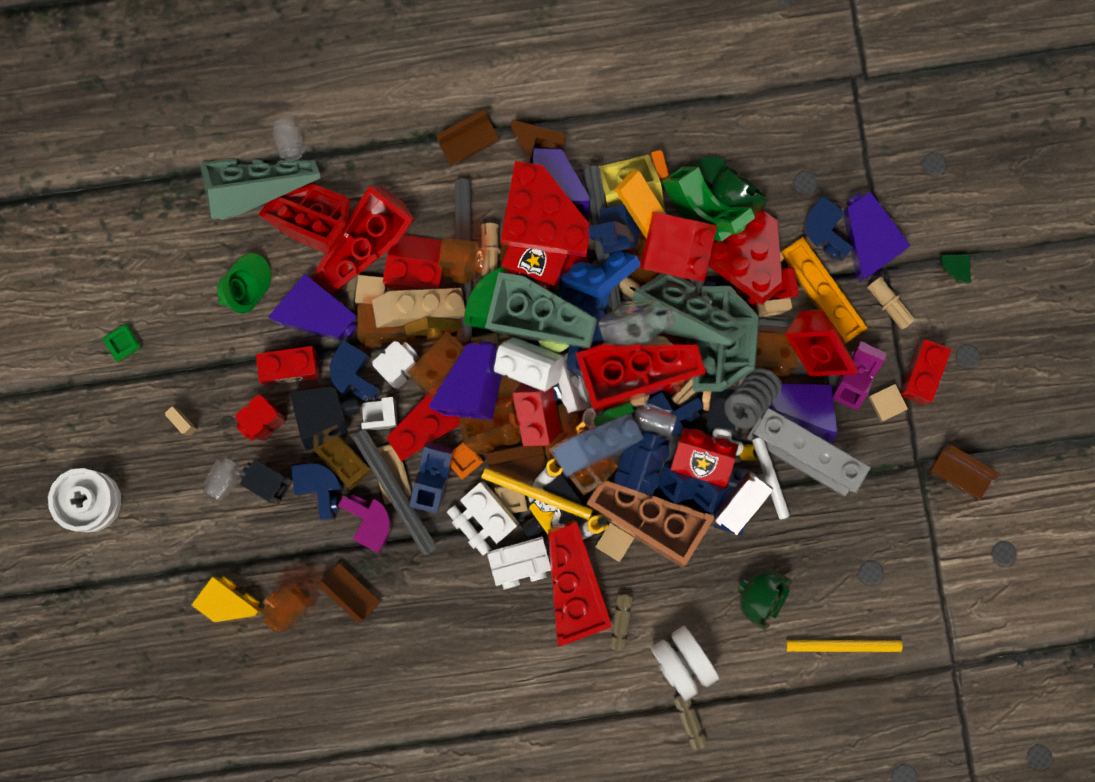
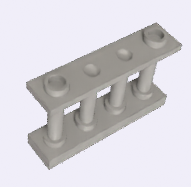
[746,408,870,496]

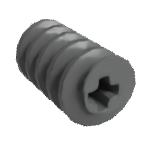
[725,369,782,429]

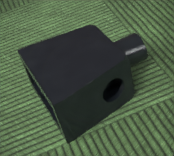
[290,387,361,451]

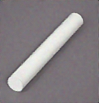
[752,436,790,519]

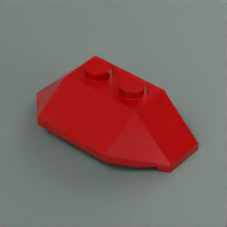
[258,183,350,255]

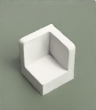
[361,397,398,431]

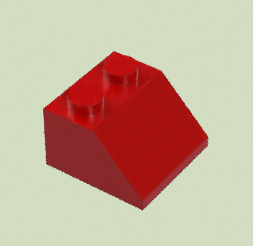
[640,212,717,281]
[383,235,450,291]
[785,310,858,376]

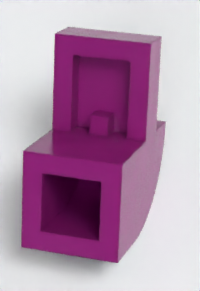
[833,341,887,411]
[338,494,392,553]

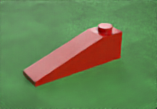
[311,186,414,294]
[576,344,706,413]

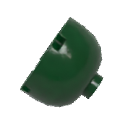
[713,165,769,215]
[738,570,792,630]

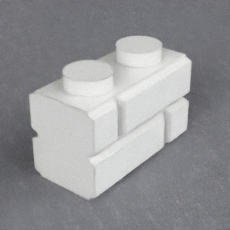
[494,337,564,391]
[372,341,420,389]
[487,537,551,590]

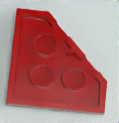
[501,161,591,257]
[708,210,782,305]

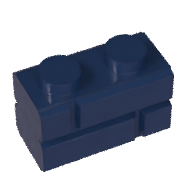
[613,431,670,495]

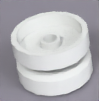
[48,468,122,533]
[650,625,719,702]

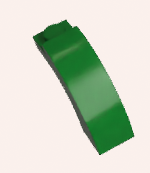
[662,167,755,241]
[464,267,560,330]

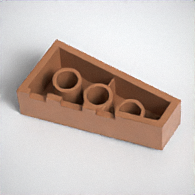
[585,479,714,567]

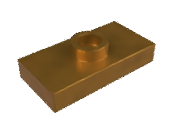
[405,317,463,340]
[313,437,372,490]

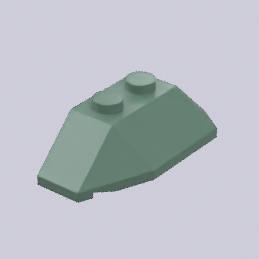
[692,286,759,391]

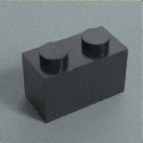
[239,459,293,505]

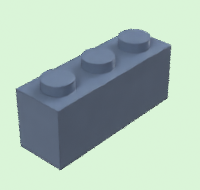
[553,413,644,476]

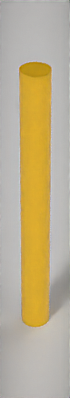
[482,468,593,520]
[786,640,902,652]

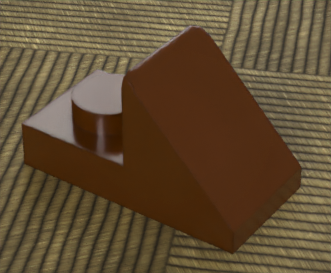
[511,120,566,163]

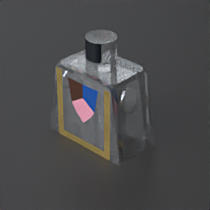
[598,300,674,345]

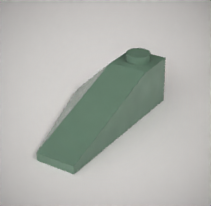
[200,159,320,219]
[485,272,597,348]
[630,273,747,345]

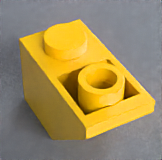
[192,576,263,622]

